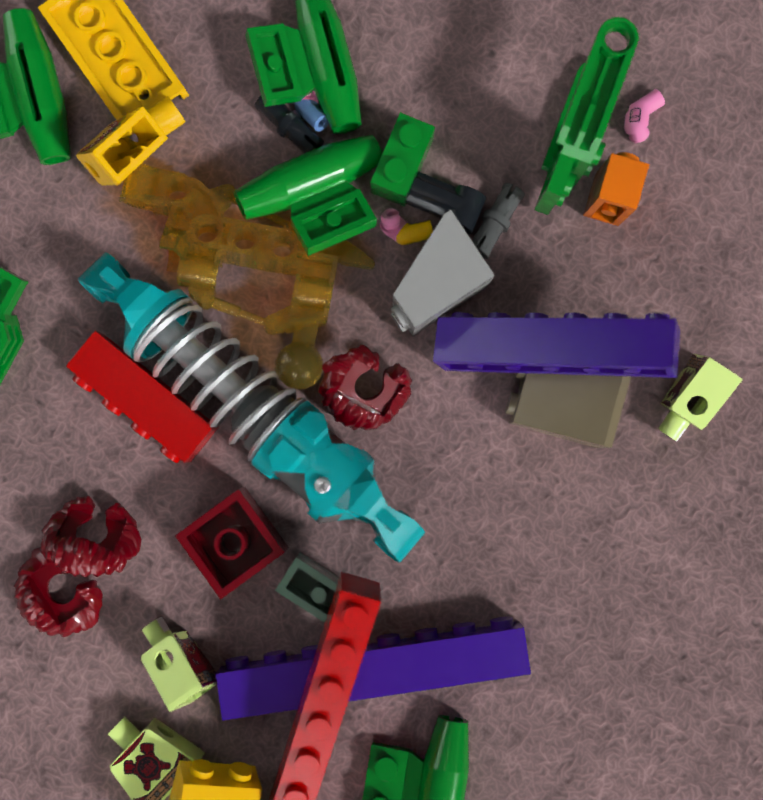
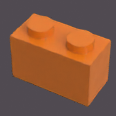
[583,152,650,226]

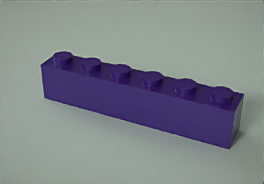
[433,312,680,378]

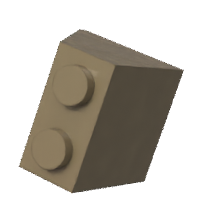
[505,373,631,448]

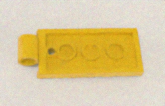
[37,0,189,137]

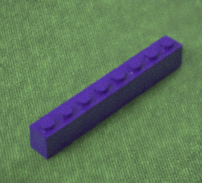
[216,616,531,721]

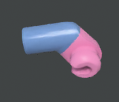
[294,90,329,131]

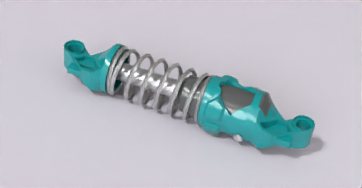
[77,252,425,563]

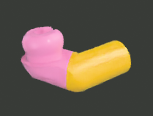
[380,208,433,245]

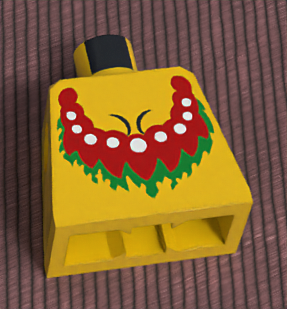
[76,106,168,186]

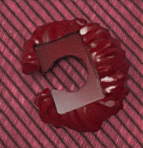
[318,345,412,431]
[41,495,142,577]
[13,547,103,637]

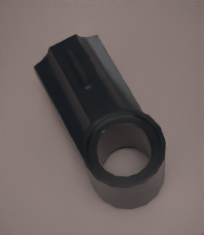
[406,172,487,234]

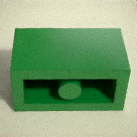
[370,112,435,207]

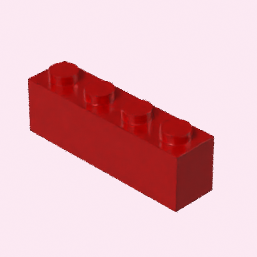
[66,331,219,463]

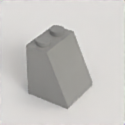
[391,210,495,336]

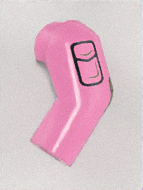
[624,89,665,143]

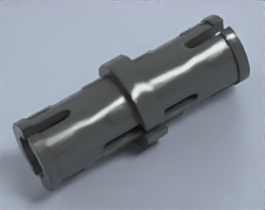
[472,183,525,259]

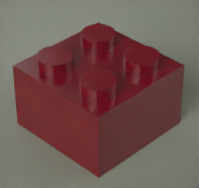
[175,487,289,600]

